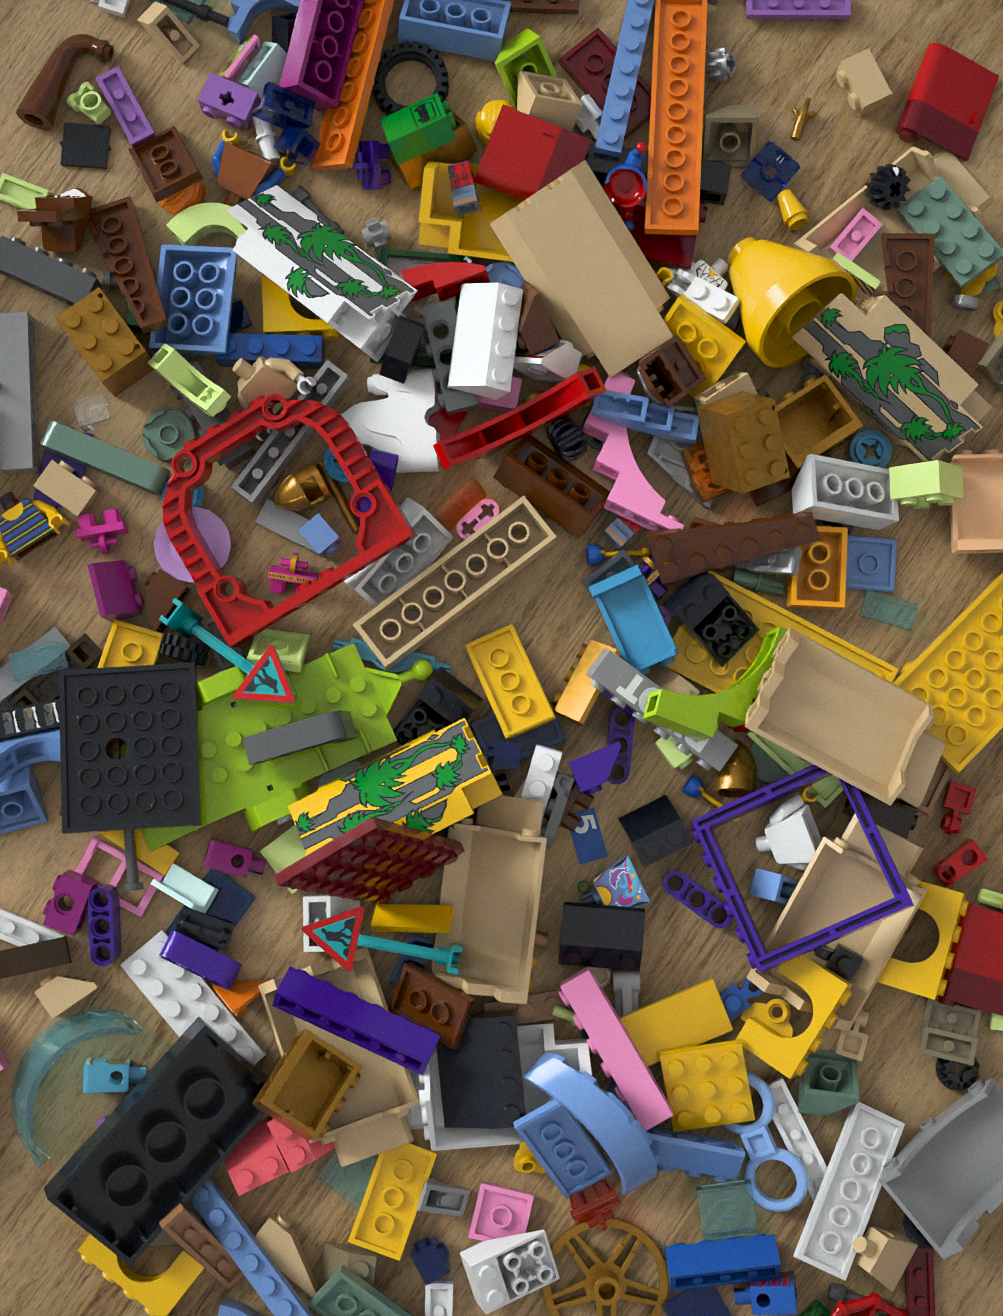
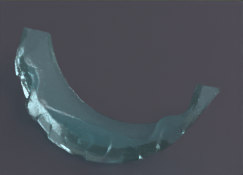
[12,1010,143,1167]

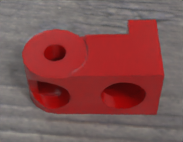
[932,838,988,886]

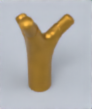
[790,98,816,141]

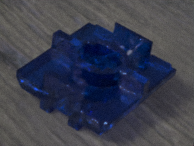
[740,141,800,202]

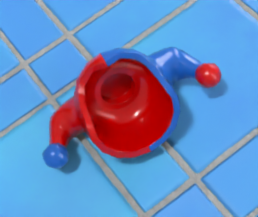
[605,142,647,231]

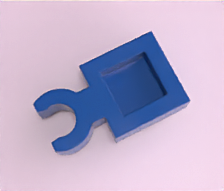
[719,978,763,1022]

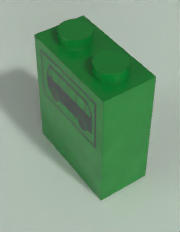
[380,93,457,165]

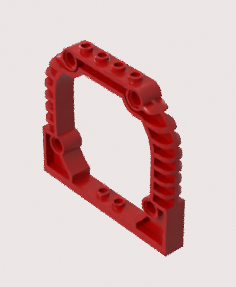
[162,394,417,647]

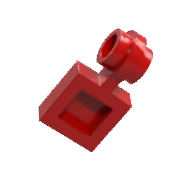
[940,781,977,835]

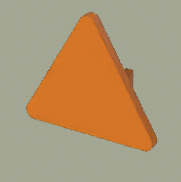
[211,980,269,1017]

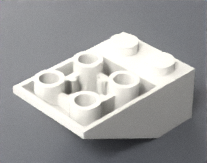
[460,1229,560,1314]

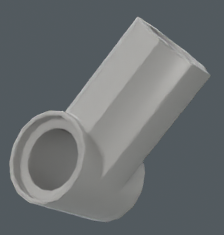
[612,969,640,1017]

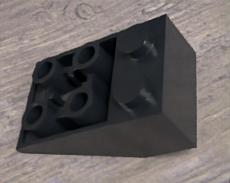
[662,572,759,667]
[393,667,483,745]

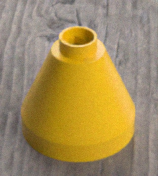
[727,237,857,368]

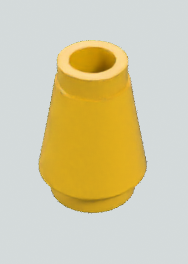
[777,189,809,230]

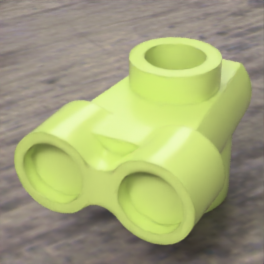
[67,82,111,124]

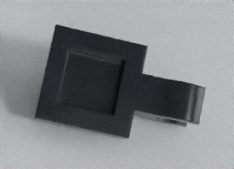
[813,943,864,982]

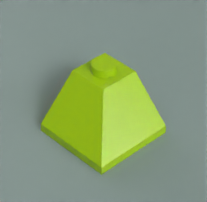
[495,28,558,109]

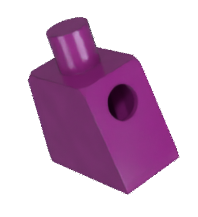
[203,837,267,878]

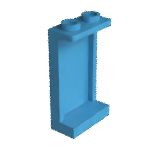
[588,565,679,675]

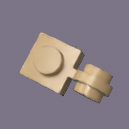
[835,1007,870,1062]

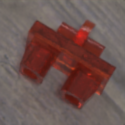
[569,1180,621,1231]

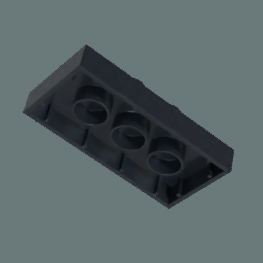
[44,1016,269,1266]

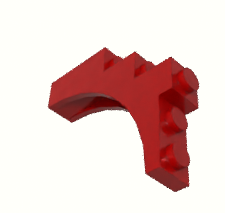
[433,366,607,470]

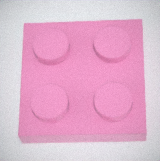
[468,1181,534,1241]

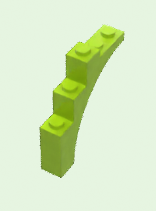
[643,626,788,742]

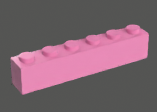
[558,966,673,1131]

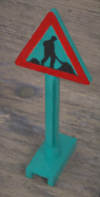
[159,598,296,704]
[301,906,463,975]

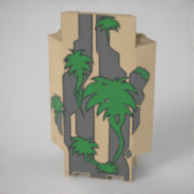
[792,293,992,462]

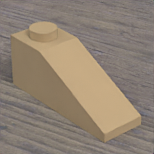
[254,1212,318,1297]

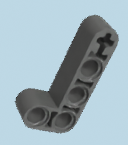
[243,710,357,765]

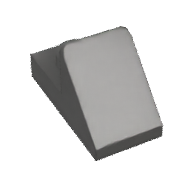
[417,1177,471,1217]

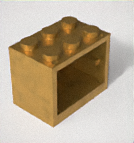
[55,287,154,397]
[770,374,863,483]
[697,391,790,494]
[252,1029,361,1141]

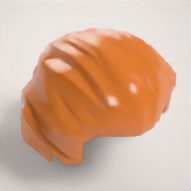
[158,181,207,216]

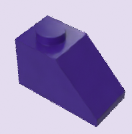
[568,741,621,795]

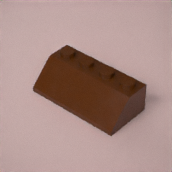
[493,435,610,539]

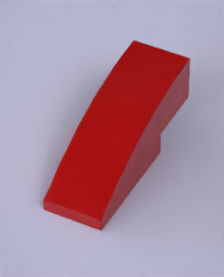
[401,262,490,302]

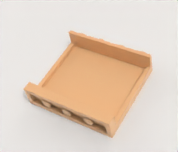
[948,449,1003,554]

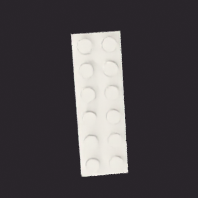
[120,929,266,1065]
[793,1102,905,1281]

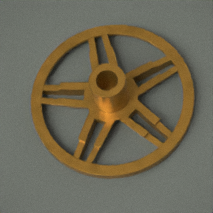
[542,1217,668,1316]

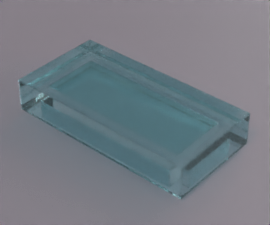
[859,590,919,631]
[8,640,69,682]

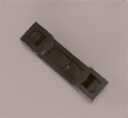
[5,633,103,709]
[0,936,72,979]

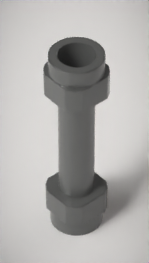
[291,186,344,234]
[827,1282,895,1316]

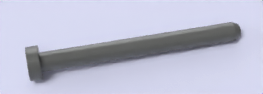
[123,830,144,891]

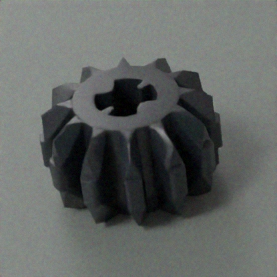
[865,164,911,210]
[546,416,587,463]

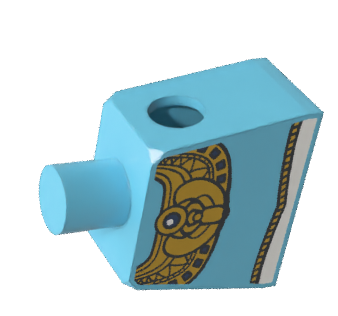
[83,1058,146,1093]

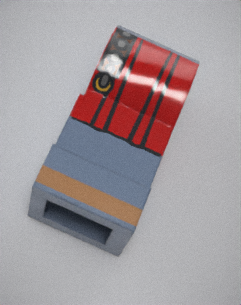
[448,160,482,216]
[602,516,642,551]

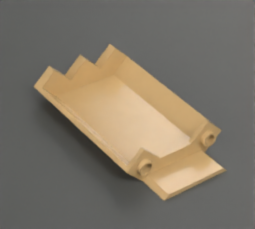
[794,147,992,302]
[490,160,673,378]
[745,628,946,808]
[430,795,547,1004]
[746,814,928,1031]
[258,947,420,1167]

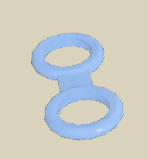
[722,1072,809,1212]

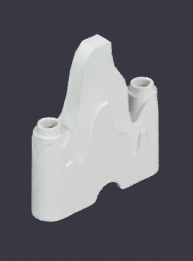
[341,368,441,473]

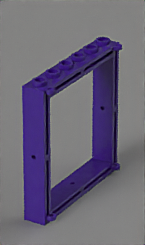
[691,765,915,973]

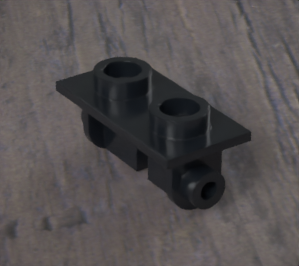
[175,907,235,950]

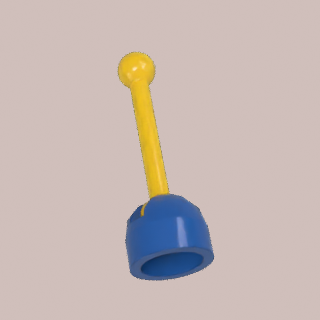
[586,544,650,566]
[681,774,741,822]

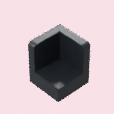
[272,13,297,53]

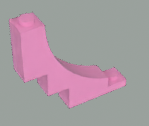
[582,371,684,532]

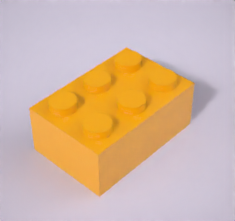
[786,526,848,611]

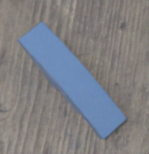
[591,390,699,445]

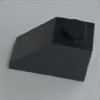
[379,316,425,384]

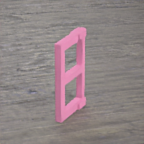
[75,836,165,917]

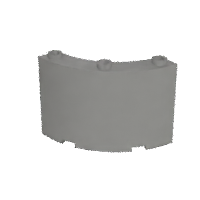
[878,1078,1003,1259]

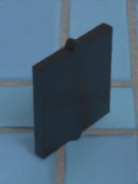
[60,123,111,169]

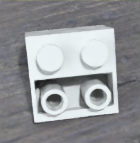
[303,895,361,952]

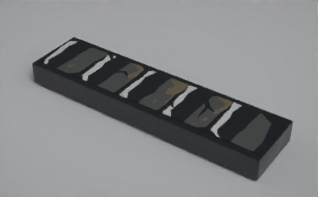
[0,699,60,739]

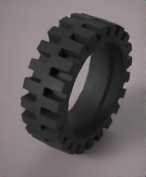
[372,42,449,116]

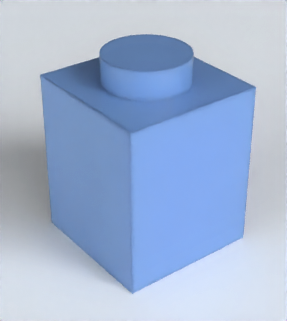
[298,513,342,557]

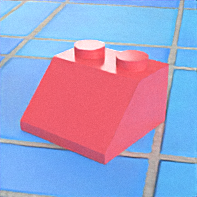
[225,1116,290,1196]
[267,1117,335,1173]

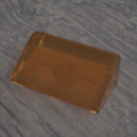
[436,478,487,531]

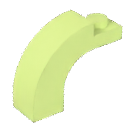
[166,202,248,246]
[147,343,231,417]

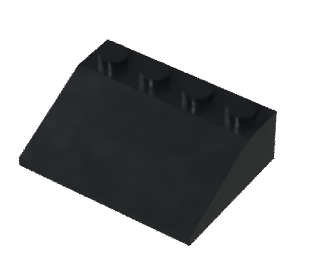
[436,1009,526,1129]

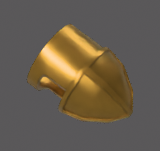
[274,461,332,511]
[714,740,758,798]

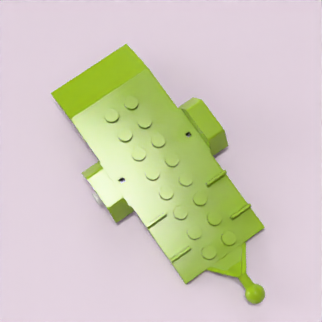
[120,643,433,852]

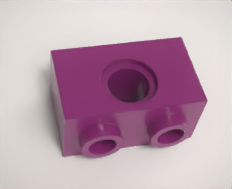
[43,870,100,936]

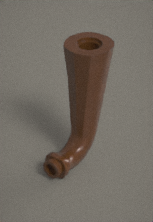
[16,34,114,130]

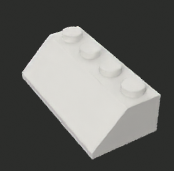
[448,283,523,400]
[792,454,899,530]
[344,497,454,608]

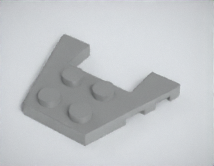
[645,406,719,509]

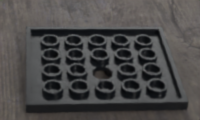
[59,662,202,834]

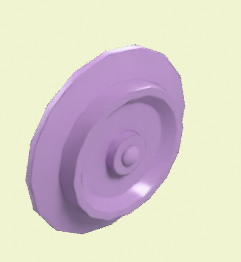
[154,507,231,583]

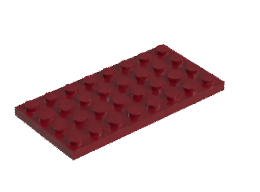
[274,817,465,905]

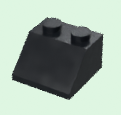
[618,795,693,867]

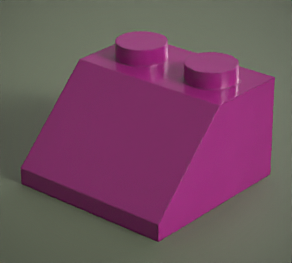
[87,560,144,622]

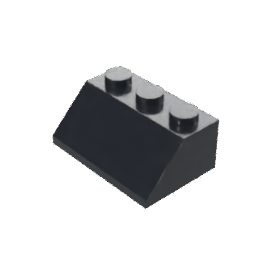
[558,902,645,971]

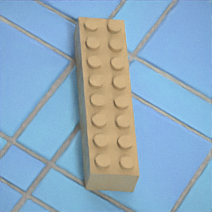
[352,496,557,672]

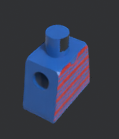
[734,1271,797,1315]

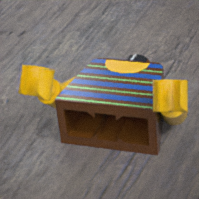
[0,492,70,569]

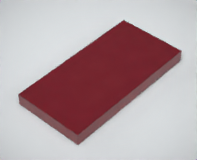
[559,27,651,139]

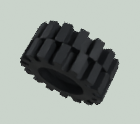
[158,633,210,666]

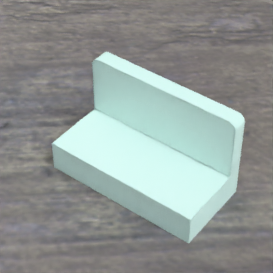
[235,41,287,105]
[151,863,219,914]

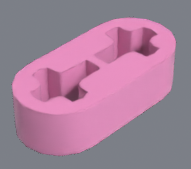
[456,499,500,541]

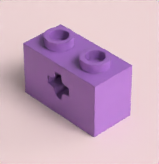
[198,72,261,130]

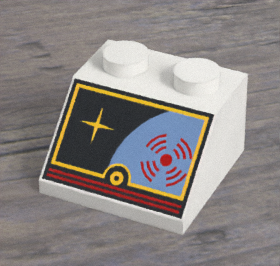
[513,340,582,383]

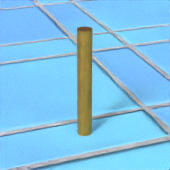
[316,460,360,534]

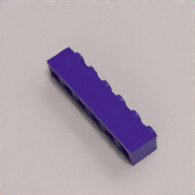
[272,966,440,1075]

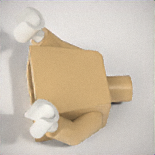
[232,356,316,441]

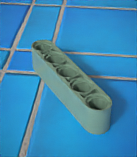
[40,421,170,496]

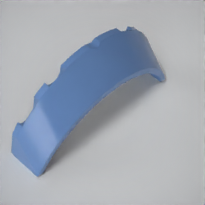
[523,1053,660,1197]

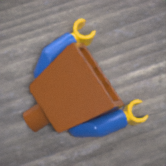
[212,129,296,207]

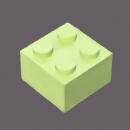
[889,460,964,509]

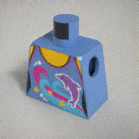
[581,855,650,908]

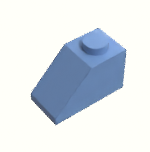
[749,868,800,904]

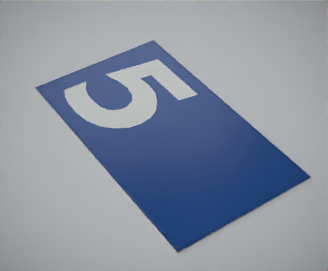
[570,808,608,864]

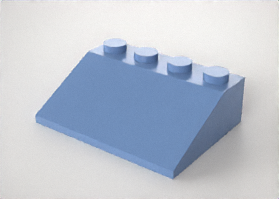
[149,244,238,358]

